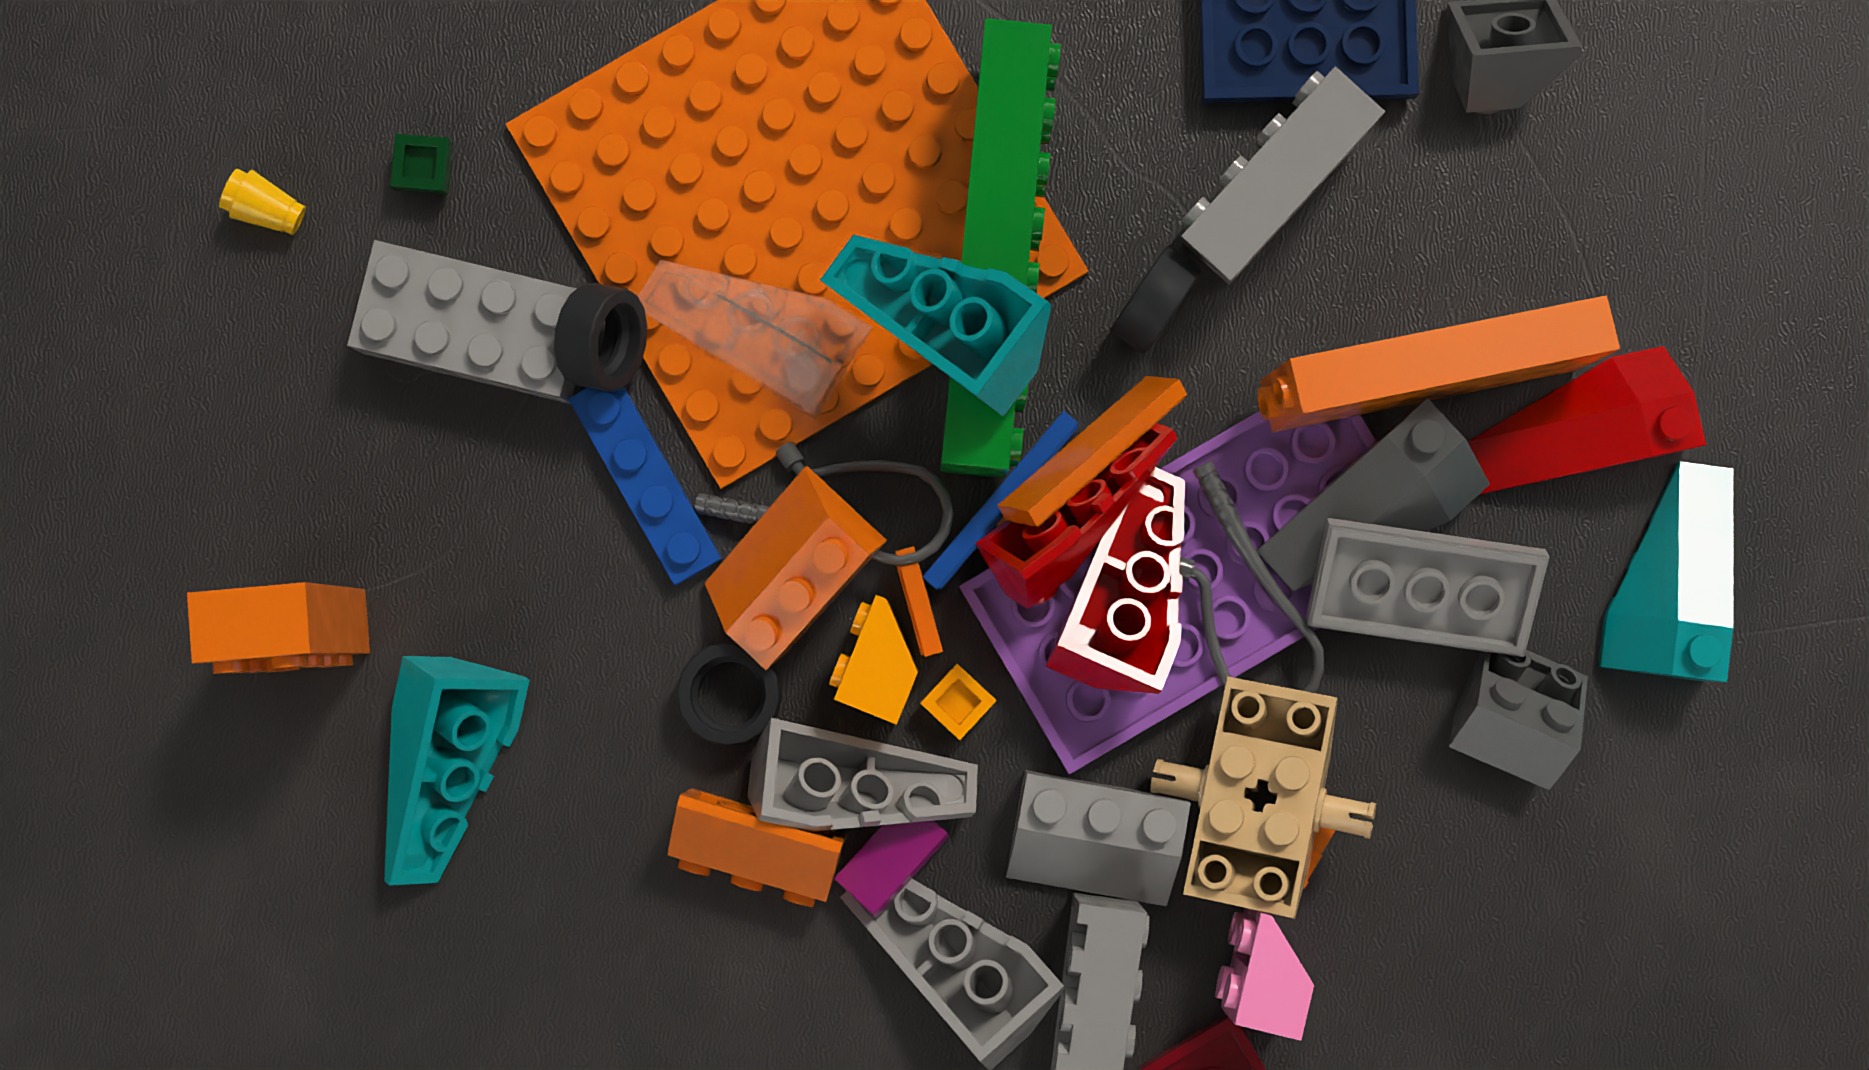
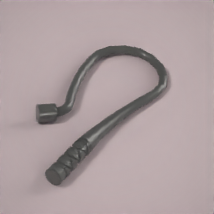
[695,442,954,567]
[1180,460,1324,693]

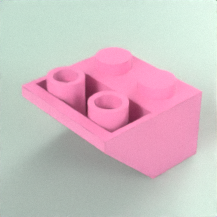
[1215,908,1314,1041]

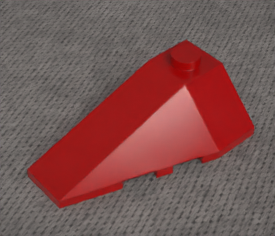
[975,423,1177,609]
[1045,467,1185,694]

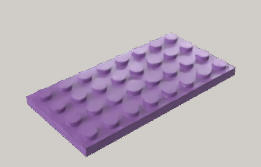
[959,411,1430,774]

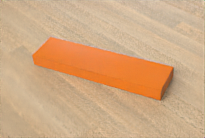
[997,376,1187,527]

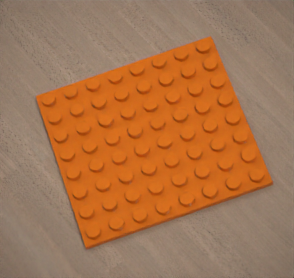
[505,0,1089,490]

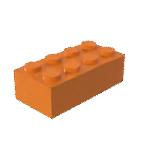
[187,582,370,674]

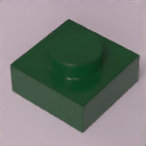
[390,133,453,195]

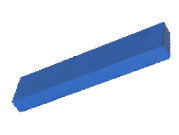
[923,411,1078,591]

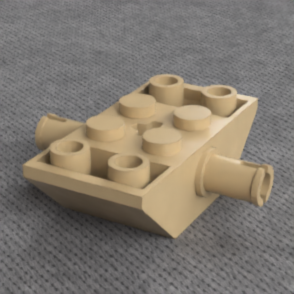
[1151,676,1376,919]

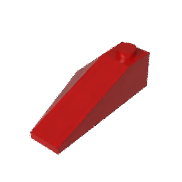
[1467,346,1706,495]

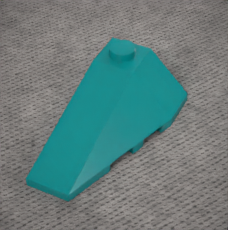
[820,235,1052,417]
[1598,461,1733,682]

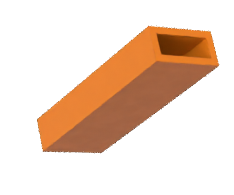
[1257,295,1620,433]

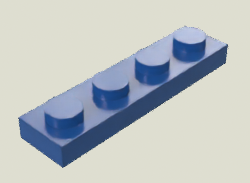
[568,387,723,586]

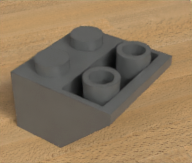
[1449,650,1588,791]

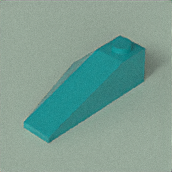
[384,656,530,886]

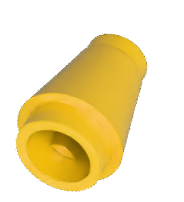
[219,169,306,235]

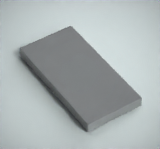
[1305,518,1550,657]

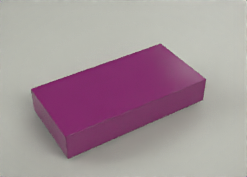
[834,821,950,918]

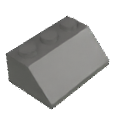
[1006,770,1191,906]

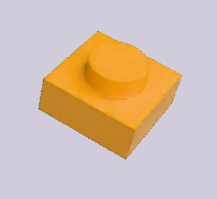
[920,664,997,740]

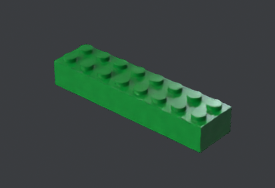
[941,18,1061,478]

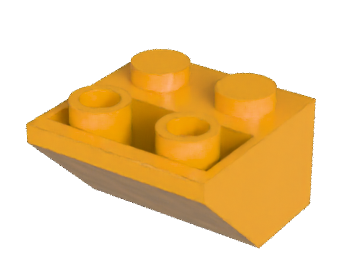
[829,595,918,725]

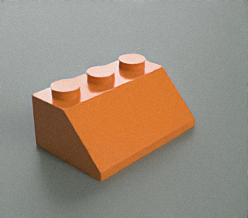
[705,466,887,670]
[667,788,847,907]

